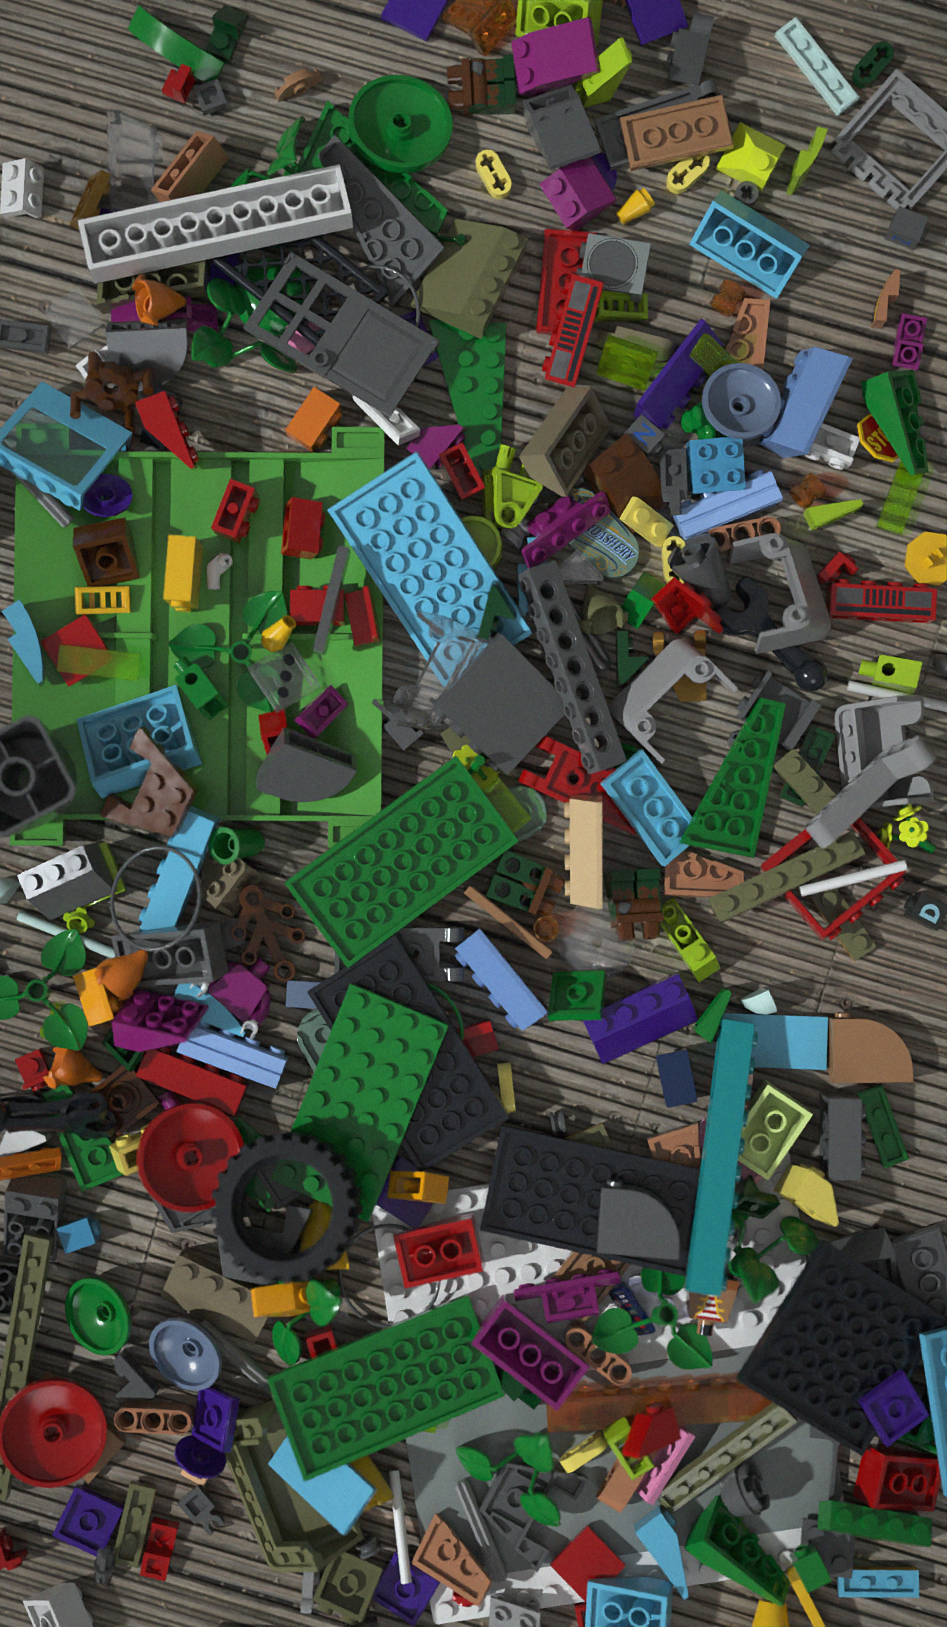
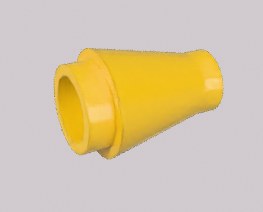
[615,188,655,225]
[261,615,296,652]

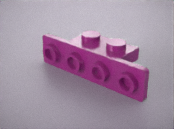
[522,491,611,568]
[513,1269,621,1324]

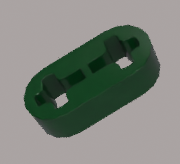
[851,41,894,89]

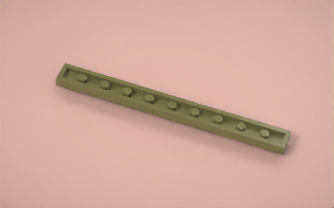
[0,1232,53,1501]

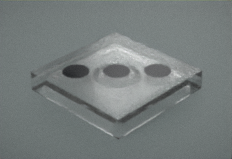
[248,642,321,713]

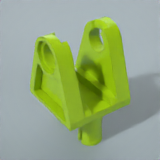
[482,444,543,528]

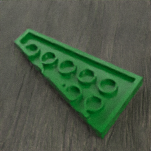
[298,100,448,235]
[428,319,506,479]
[679,698,786,858]

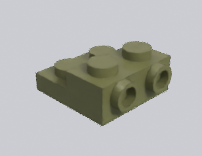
[313,1552,384,1627]

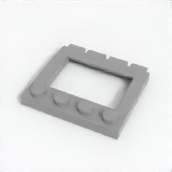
[830,68,947,211]

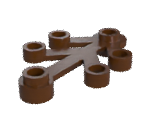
[230,885,305,981]

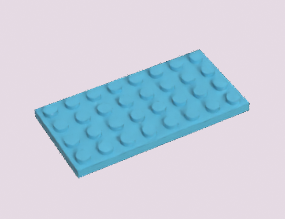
[328,451,533,687]

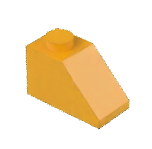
[387,1171,449,1204]
[251,1282,310,1317]

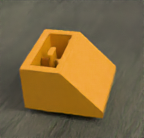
[73,968,125,1026]

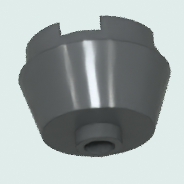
[720,1463,770,1517]

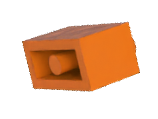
[285,387,343,453]

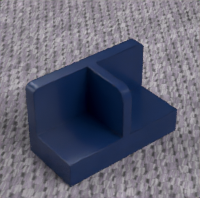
[656,1047,698,1108]

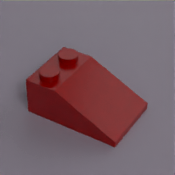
[393,1212,486,1289]
[853,1444,941,1512]

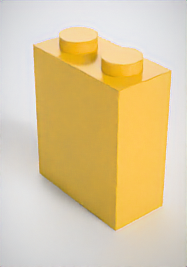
[163,535,203,613]

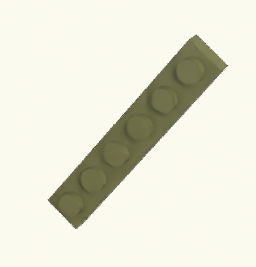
[708,830,865,924]
[657,1402,797,1514]

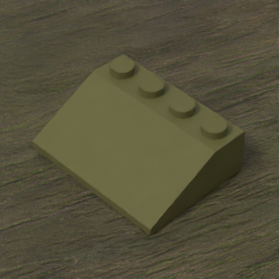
[411,218,528,339]

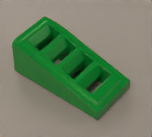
[692,988,732,1043]

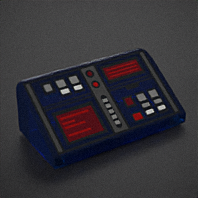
[608,1281,656,1336]

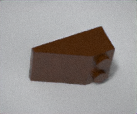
[582,433,669,533]

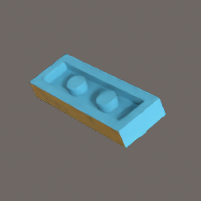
[837,1566,919,1598]

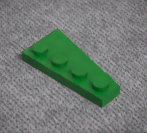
[42,1085,123,1192]

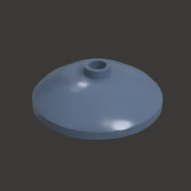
[702,363,781,439]
[149,1318,222,1391]

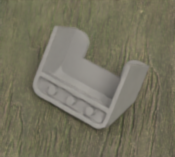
[835,696,934,808]

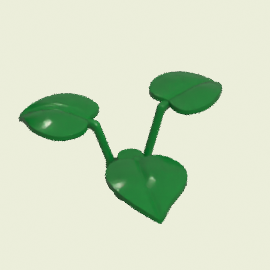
[230,116,305,188]
[192,277,297,374]
[168,591,287,713]
[0,929,88,1051]
[728,1213,820,1304]
[591,1267,713,1370]
[272,1278,343,1366]
[455,1432,561,1527]

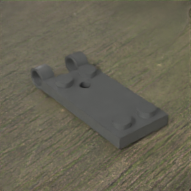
[594,79,731,171]
[334,927,464,981]

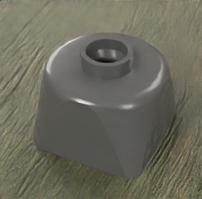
[0,715,77,838]

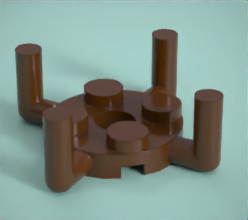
[70,351,154,434]

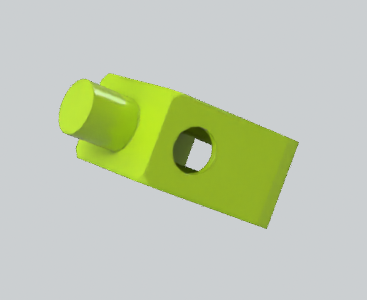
[859,655,923,694]

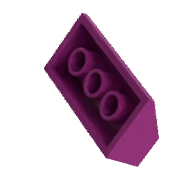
[471,1295,590,1411]

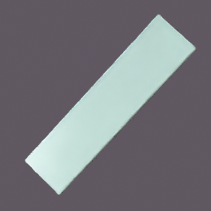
[775,17,860,116]

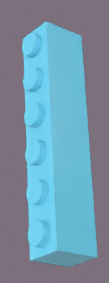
[135,806,220,932]

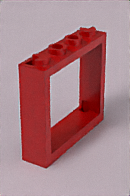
[761,817,906,941]

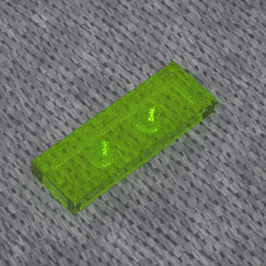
[875,459,928,536]
[57,644,141,681]

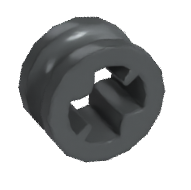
[734,181,759,208]
[549,1110,567,1136]
[355,1533,382,1559]

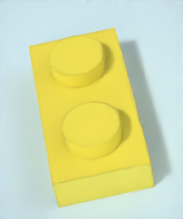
[619,496,674,547]

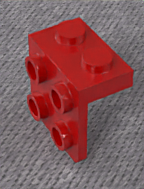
[651,577,724,634]

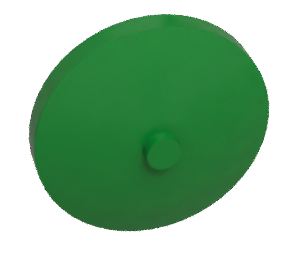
[348,75,453,173]

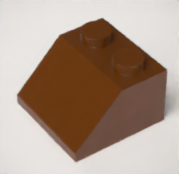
[73,517,140,586]

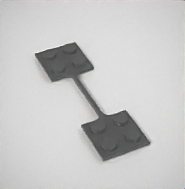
[800,1425,855,1579]

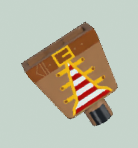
[686,1274,740,1336]

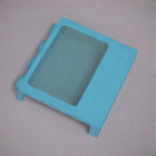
[0,381,132,511]

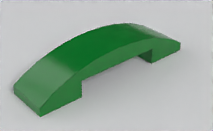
[127,5,225,83]

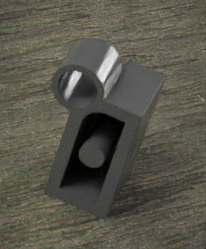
[665,12,714,86]

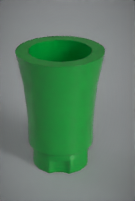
[209,827,265,865]

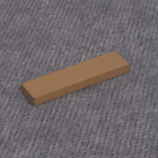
[464,885,552,959]

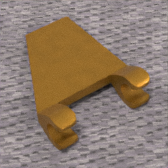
[652,630,707,702]

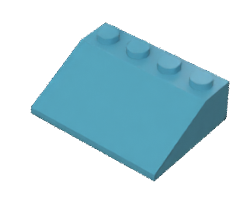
[76,685,202,798]
[585,1577,673,1627]

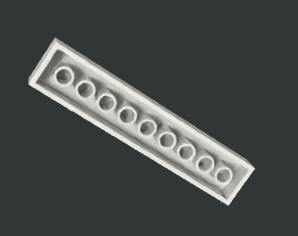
[78,164,353,284]

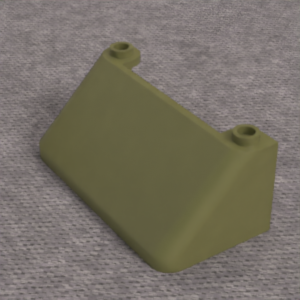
[225,1398,364,1572]

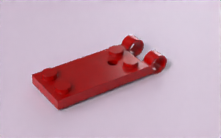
[518,736,636,835]

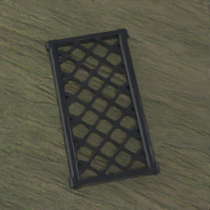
[208,235,391,346]

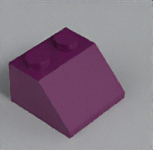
[539,157,617,231]

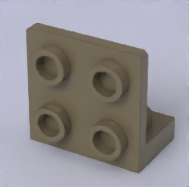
[193,849,264,918]

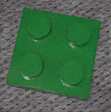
[547,970,606,1021]

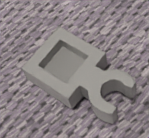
[301,1570,321,1614]

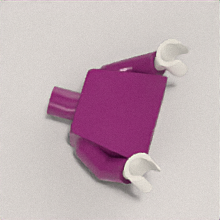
[190,957,271,1040]

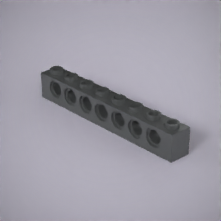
[518,560,627,775]

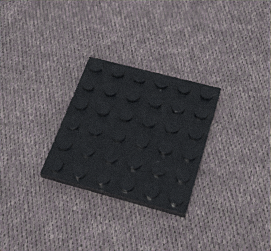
[735,1239,947,1456]

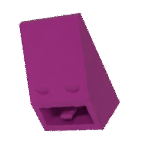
[112,989,209,1052]

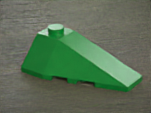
[861,370,928,476]
[684,1495,791,1607]

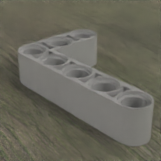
[804,735,937,849]

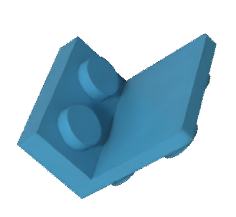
[686,437,746,496]

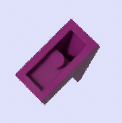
[295,685,348,738]

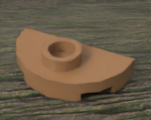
[274,68,325,102]

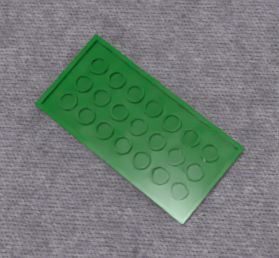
[284,756,519,968]
[271,983,450,1222]
[266,1294,505,1482]

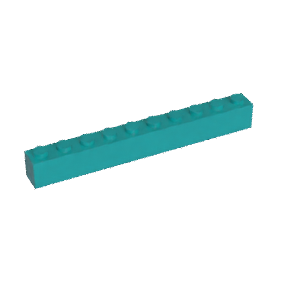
[685,1019,758,1297]

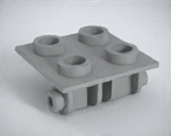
[489,1595,541,1627]

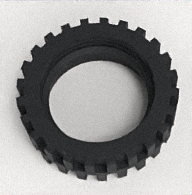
[210,1132,363,1284]

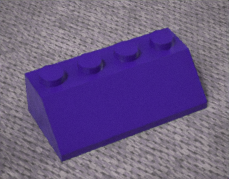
[633,318,723,430]
[582,972,698,1064]

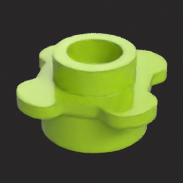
[63,907,95,934]

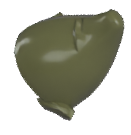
[578,584,629,635]

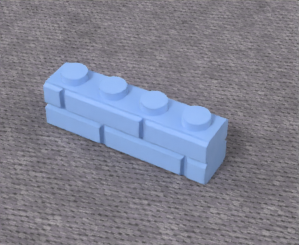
[672,470,783,542]
[177,1021,289,1089]

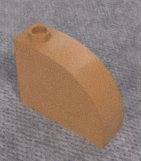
[828,1012,913,1083]

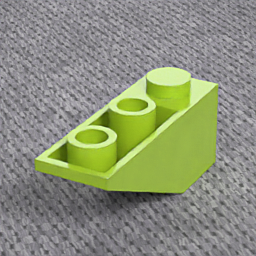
[573,37,632,108]
[660,897,721,982]

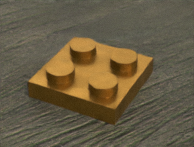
[69,170,111,230]

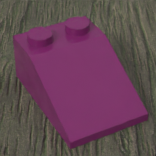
[511,17,600,97]

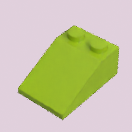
[515,0,603,47]

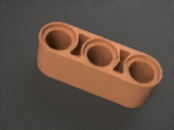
[708,517,781,554]
[564,1322,632,1385]
[114,1400,195,1435]
[596,1450,659,1513]

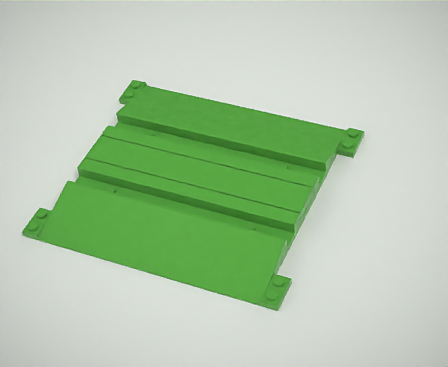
[10,425,385,848]

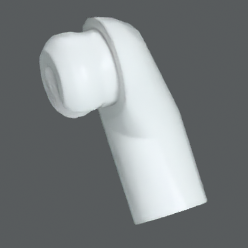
[206,553,233,590]

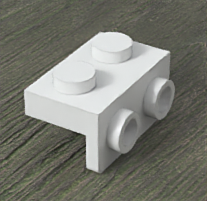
[0,158,44,218]
[804,423,860,470]

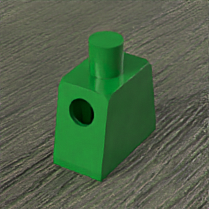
[174,657,230,721]

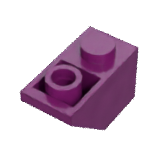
[406,425,468,470]

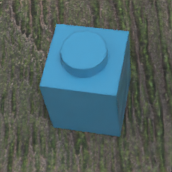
[57,1213,102,1254]

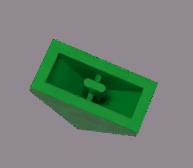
[622,571,665,629]

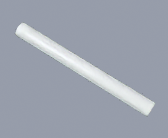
[847,681,947,712]
[799,860,907,897]
[389,1470,412,1584]

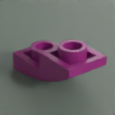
[892,313,927,370]

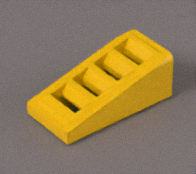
[74,586,130,614]

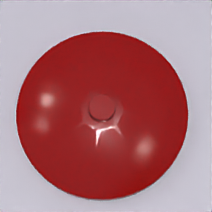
[136,1103,244,1212]
[0,1377,107,1488]

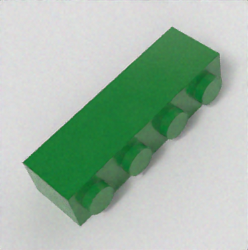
[817,1501,932,1547]

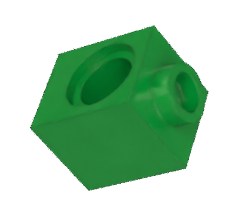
[789,1543,832,1593]

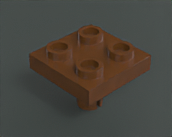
[89,1065,161,1137]

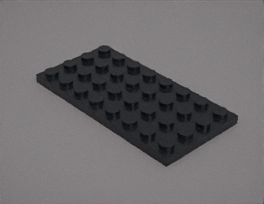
[307,935,510,1172]
[480,1124,700,1277]

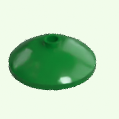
[235,259,311,336]
[65,1276,131,1355]

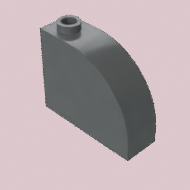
[105,318,188,391]
[256,727,357,802]
[597,1179,680,1260]

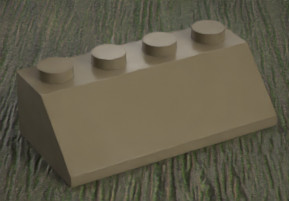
[519,386,612,497]
[160,1249,268,1344]

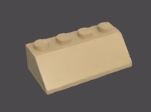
[564,795,602,909]

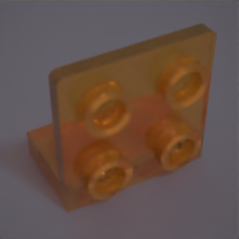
[442,0,517,57]

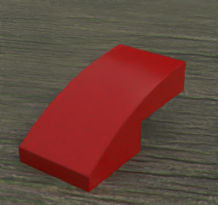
[140,1517,180,1581]

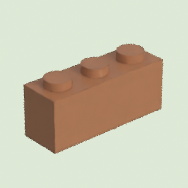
[151,130,229,203]

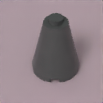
[668,533,731,607]

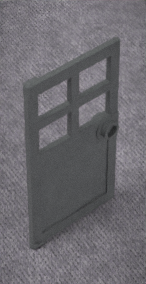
[243,252,440,417]

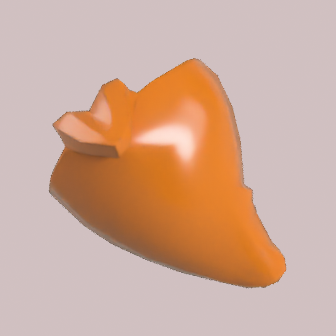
[132,274,186,326]
[94,950,148,1001]
[43,1047,103,1089]

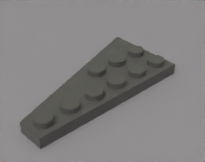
[317,135,447,307]

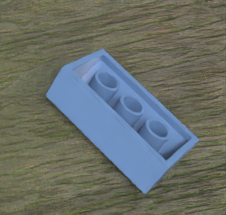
[759,347,852,458]
[455,928,548,1031]

